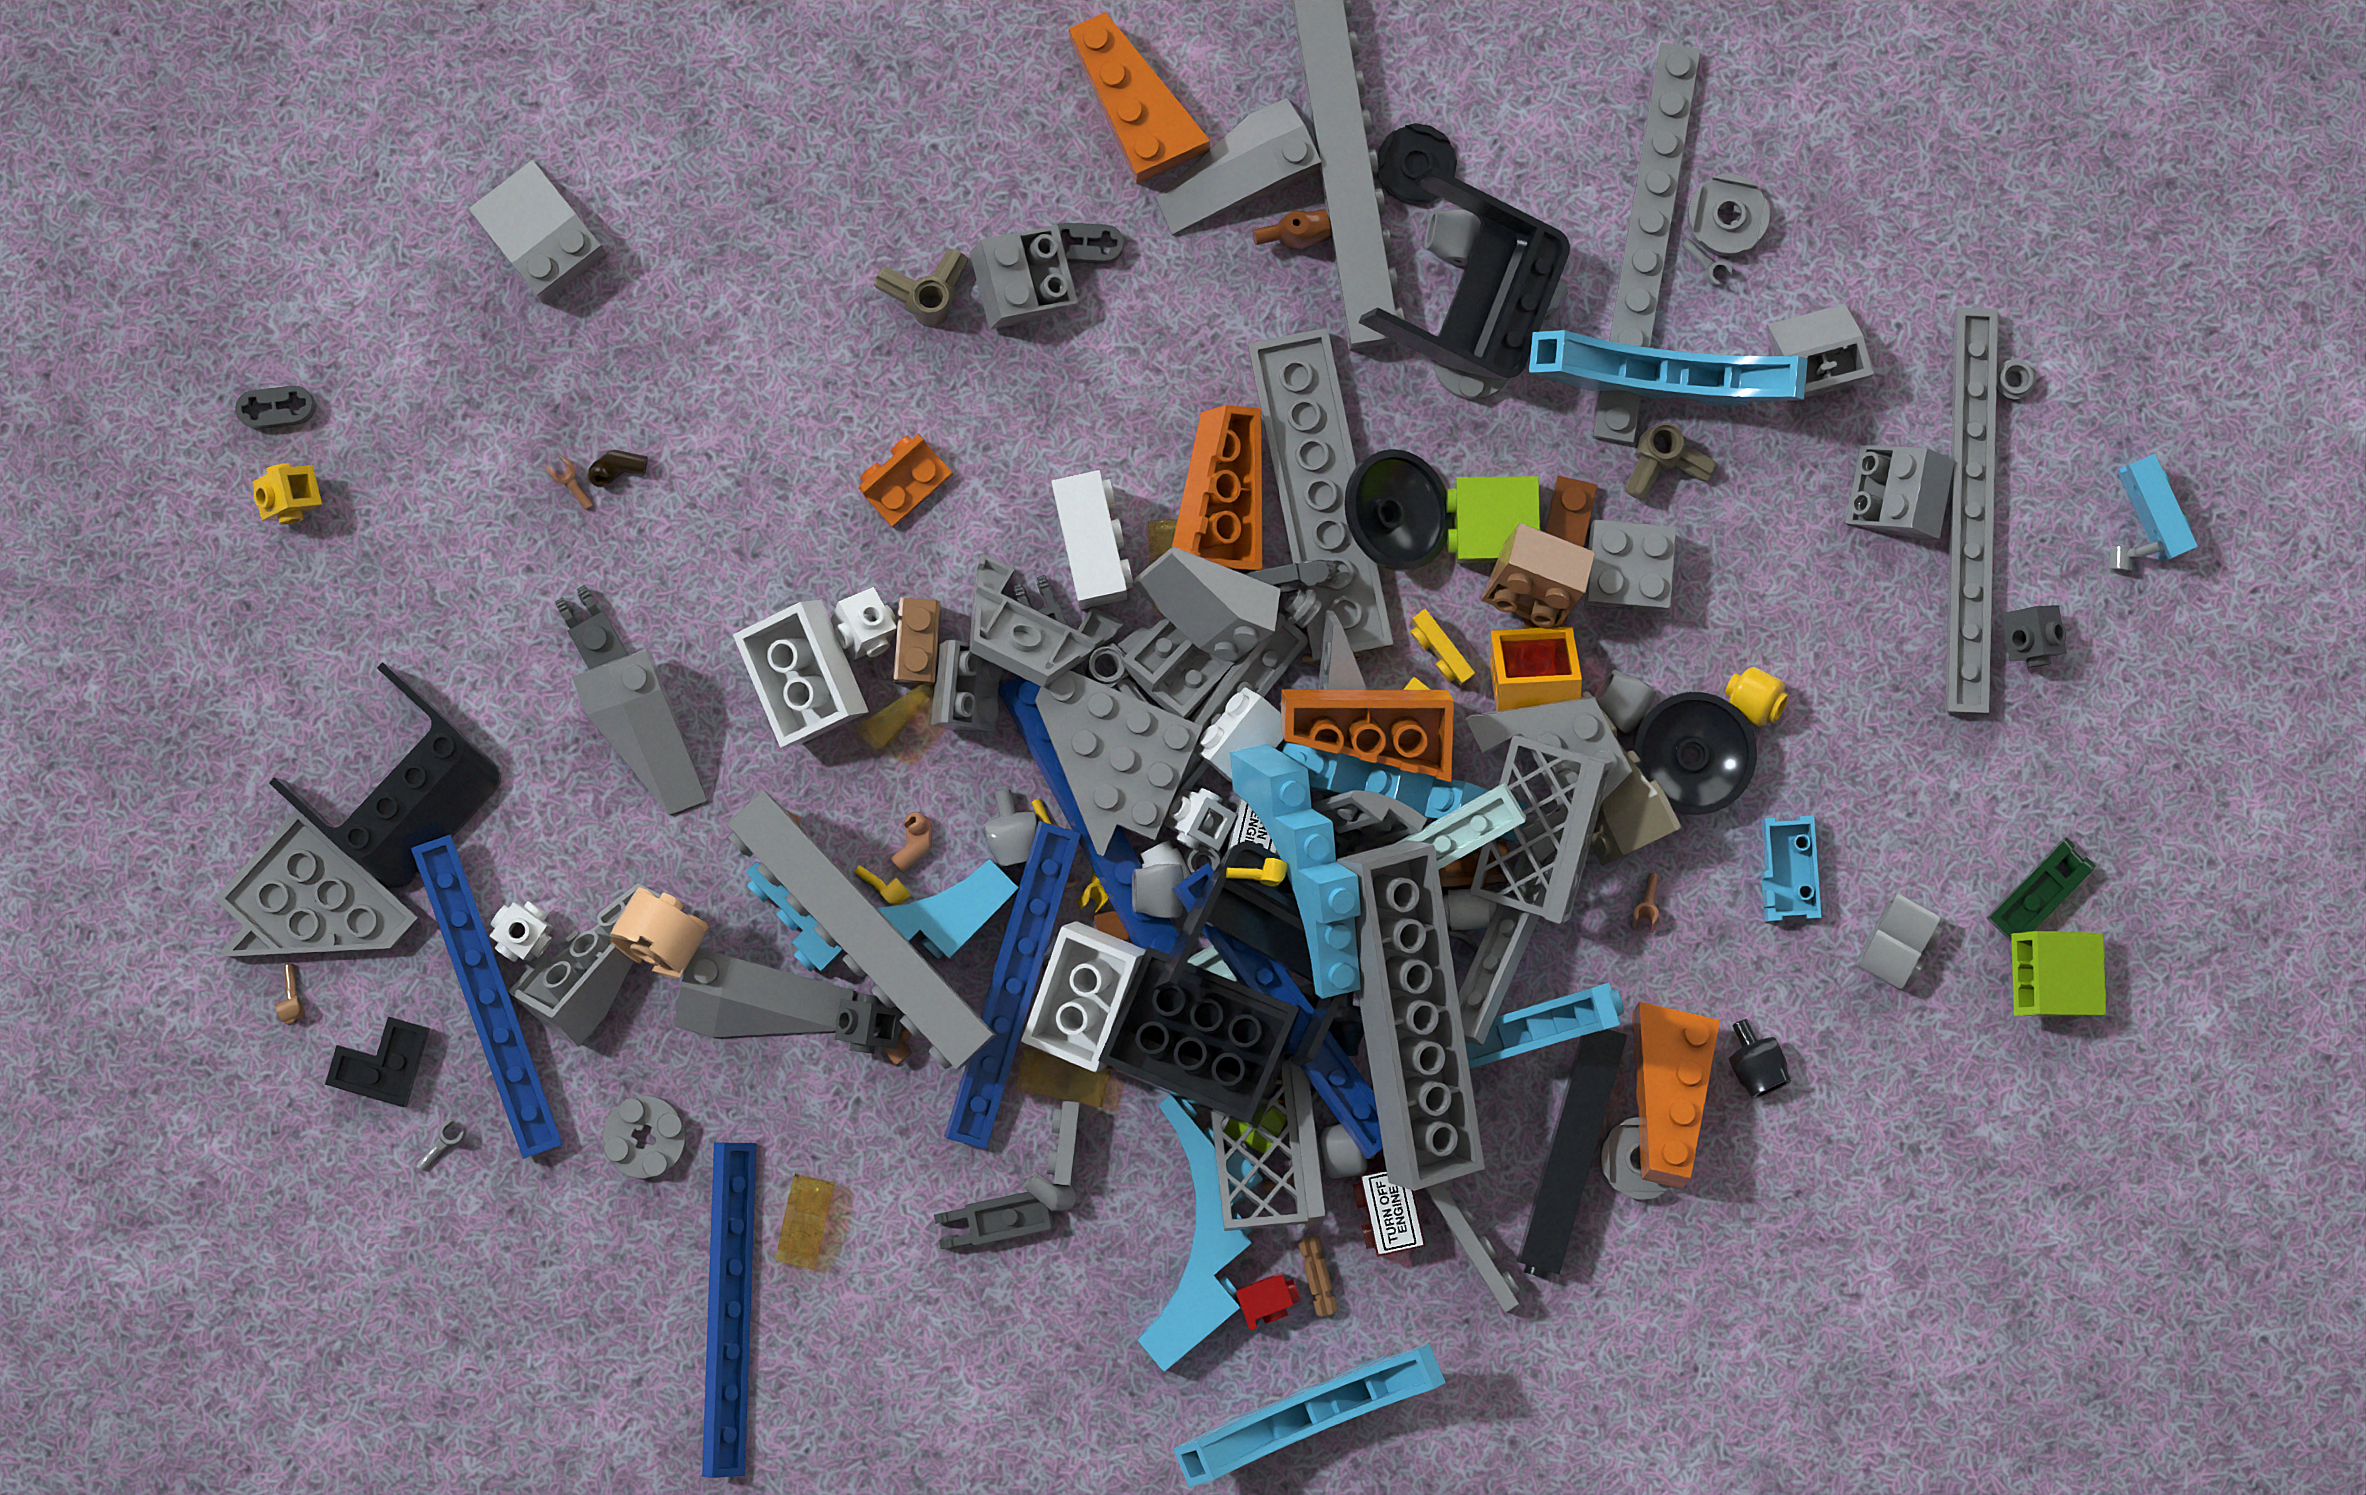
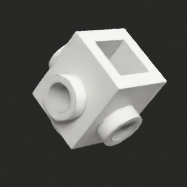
[830,587,897,660]
[1164,788,1237,851]
[490,901,554,962]

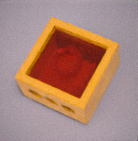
[1490,626,1582,712]

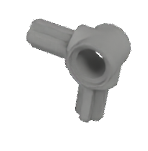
[1085,626,1150,704]

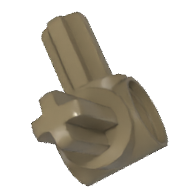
[874,249,968,327]
[1625,423,1716,500]

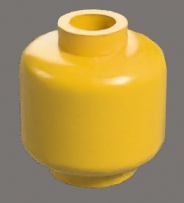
[1725,667,1789,727]

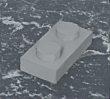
[1047,1101,1080,1185]

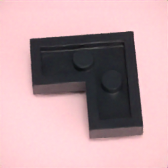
[325,1017,430,1107]

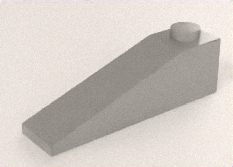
[1156,98,1321,235]
[572,648,708,815]
[508,883,661,1047]
[674,948,855,1037]

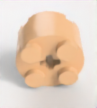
[609,887,710,979]

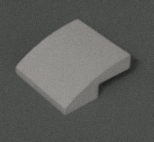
[1121,616,1235,719]
[1311,790,1427,844]

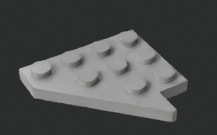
[1035,670,1203,857]
[214,809,421,957]

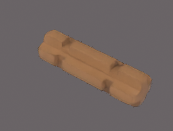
[1298,1235,1338,1317]

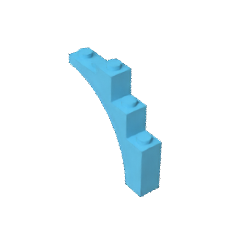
[1529,330,1808,407]
[1275,742,1528,843]
[1230,744,1361,999]
[745,859,1019,972]
[1465,983,1624,1069]
[1137,1094,1263,1372]
[1173,1344,1446,1487]

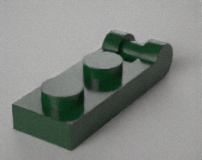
[1986,837,2096,942]

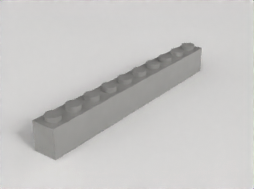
[1291,0,1404,350]

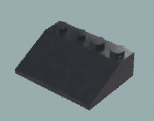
[1098,946,1300,1130]

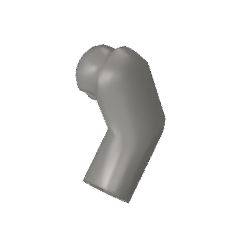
[1023,1171,1076,1212]

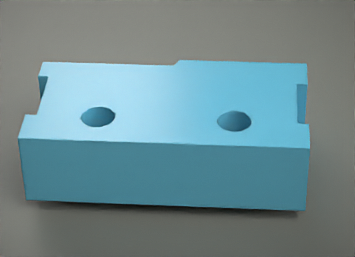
[2117,454,2198,562]
[1761,815,1822,922]

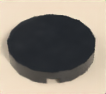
[1377,123,1457,205]

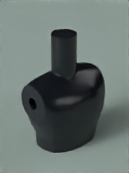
[1328,991,1365,1056]
[1728,1019,1791,1099]

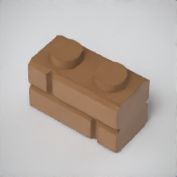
[894,598,940,686]

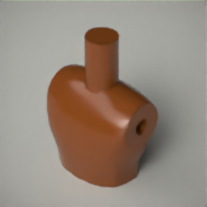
[1252,209,1331,250]

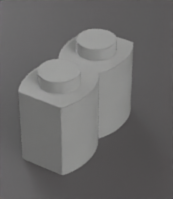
[1854,893,1942,989]

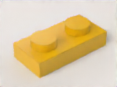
[1410,608,1475,686]

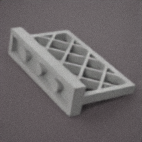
[1470,735,1613,924]
[1211,1056,1325,1231]

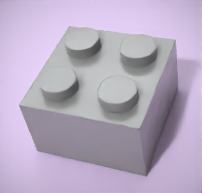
[1584,520,1676,613]

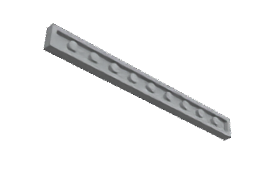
[1592,42,1701,445]
[1945,307,1998,714]

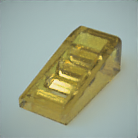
[854,683,934,753]

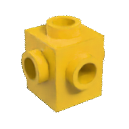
[252,463,322,525]

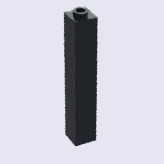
[1517,1029,1627,1279]

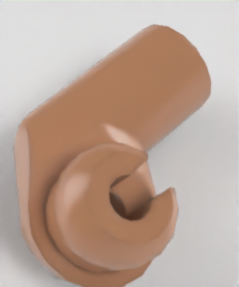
[890,812,932,873]

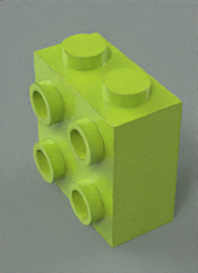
[1447,476,1540,564]
[2011,931,2107,1017]

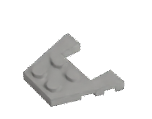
[969,553,1124,688]
[1465,696,1632,862]

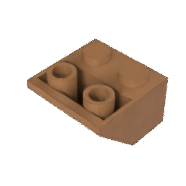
[1481,523,1595,627]

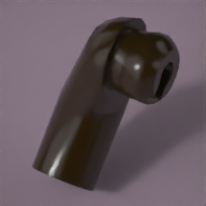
[588,449,648,487]

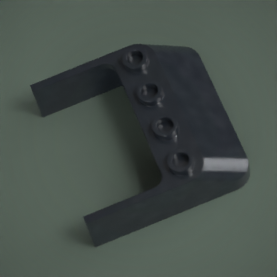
[1358,167,1570,380]
[269,662,501,888]
[1154,841,1345,1066]

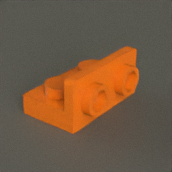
[858,433,953,528]

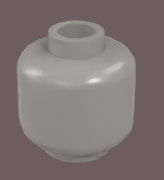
[1316,1124,1376,1179]

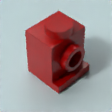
[1236,1273,1301,1330]

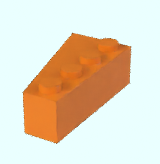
[1069,12,1210,184]
[1172,405,1262,574]
[1281,689,1454,782]
[1632,1001,1720,1189]

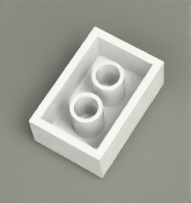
[1051,470,1133,610]
[733,599,869,748]
[1021,921,1146,1073]

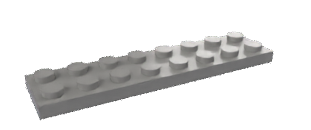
[1248,328,1394,662]

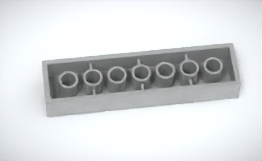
[726,790,997,1070]
[1337,840,1485,1191]

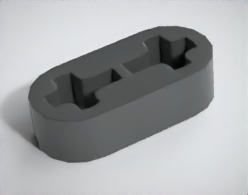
[1057,223,1124,264]
[235,385,316,429]

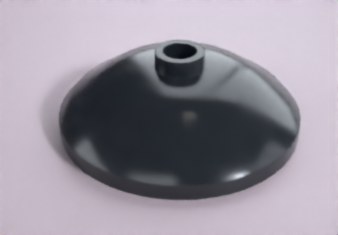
[1344,449,1452,571]
[1633,692,1757,815]

